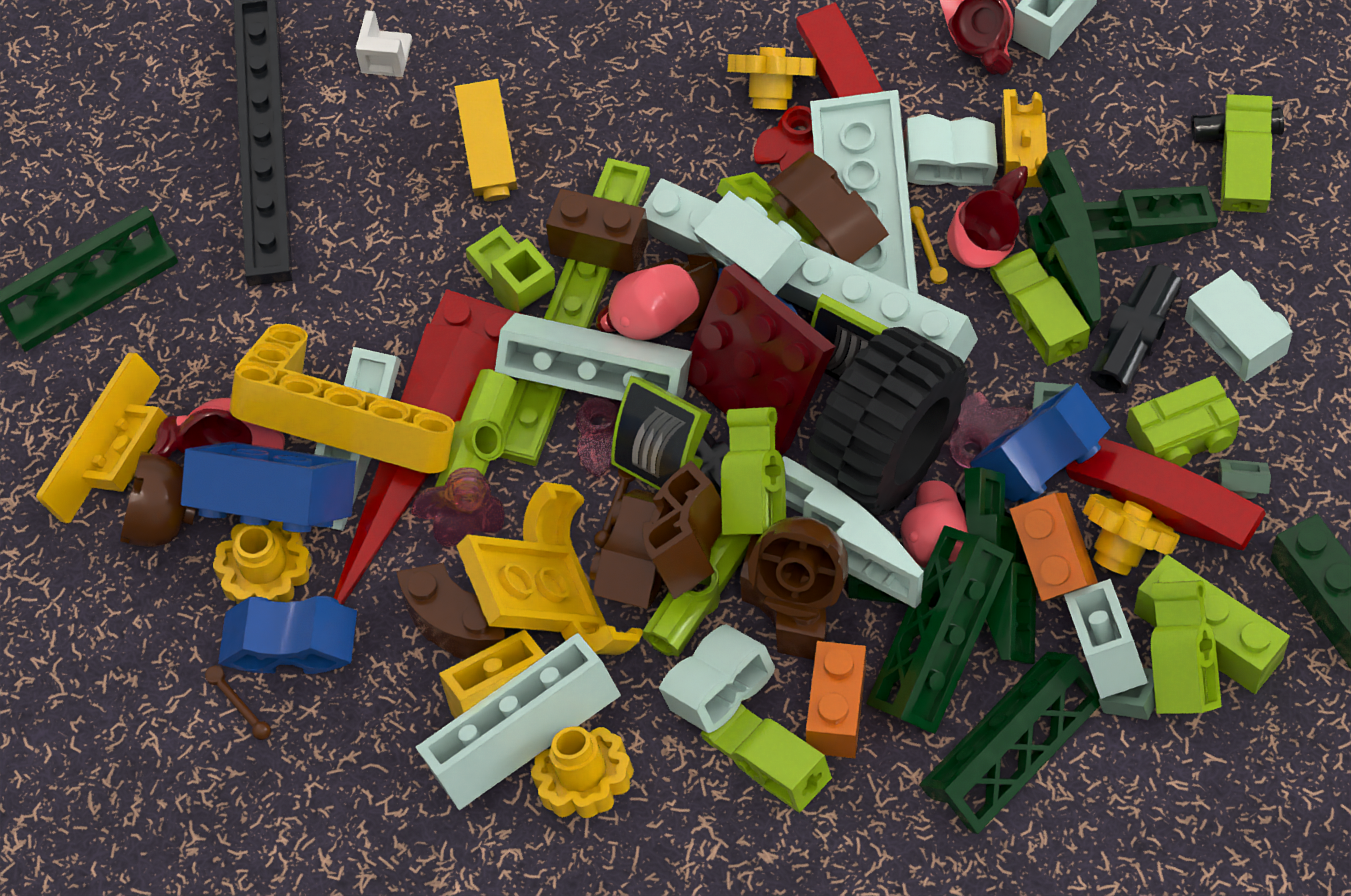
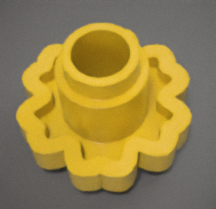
[727,47,817,110]
[1082,494,1180,576]
[213,521,312,604]
[531,726,634,818]

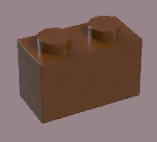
[546,188,649,274]

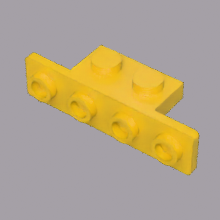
[36,352,168,523]

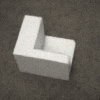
[356,10,412,77]

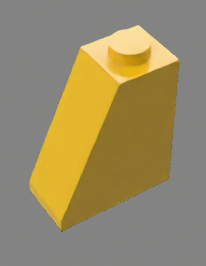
[455,79,518,201]

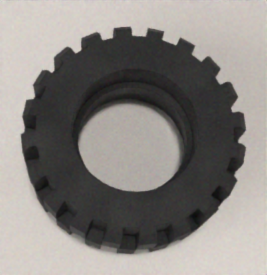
[806,327,969,516]

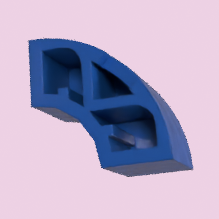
[970,383,1111,504]
[218,596,357,674]

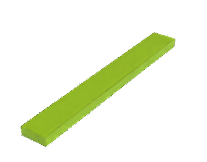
[500,158,650,466]

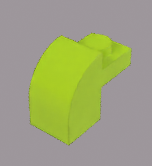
[466,225,555,313]

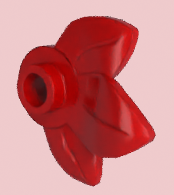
[754,106,814,171]

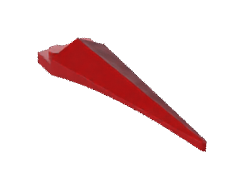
[333,289,525,605]

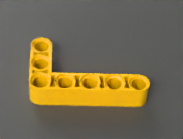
[229,324,455,473]

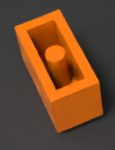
[1010,493,1098,601]
[806,641,866,758]

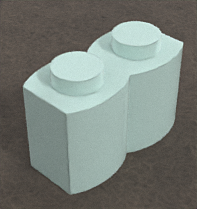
[903,114,998,186]
[659,624,775,733]

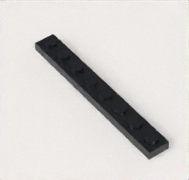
[233,0,293,286]

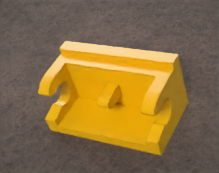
[1001,89,1047,187]

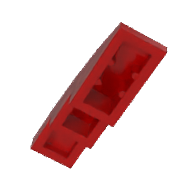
[796,2,883,98]
[1065,438,1266,551]

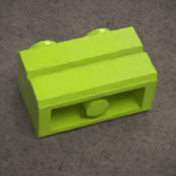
[1126,376,1240,467]

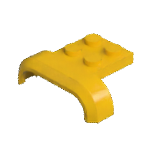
[456,482,643,655]

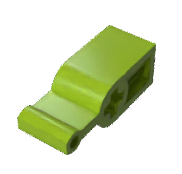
[1221,94,1272,213]
[990,248,1090,366]
[721,407,786,535]
[1151,580,1222,714]
[701,704,832,813]

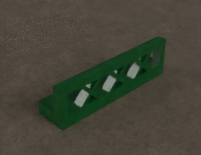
[0,206,179,352]
[866,525,1014,734]
[919,651,1100,834]

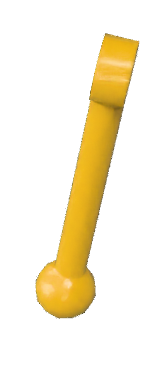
[910,206,948,284]

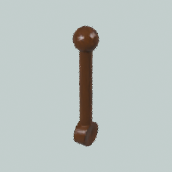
[594,468,636,548]
[205,665,271,740]

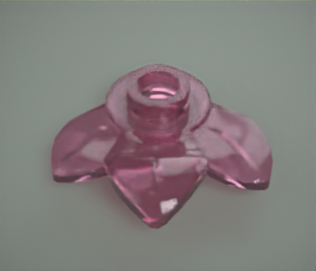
[949,391,1029,468]
[576,397,621,477]
[412,467,505,547]

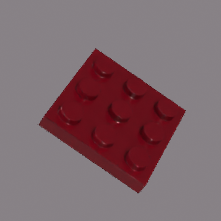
[687,263,836,455]

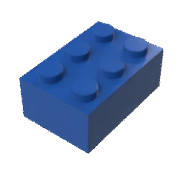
[181,441,357,532]

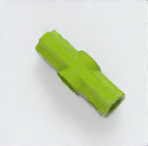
[432,369,519,512]
[642,533,751,657]

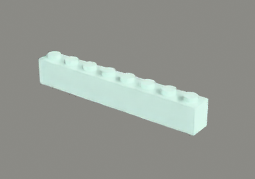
[642,178,978,363]

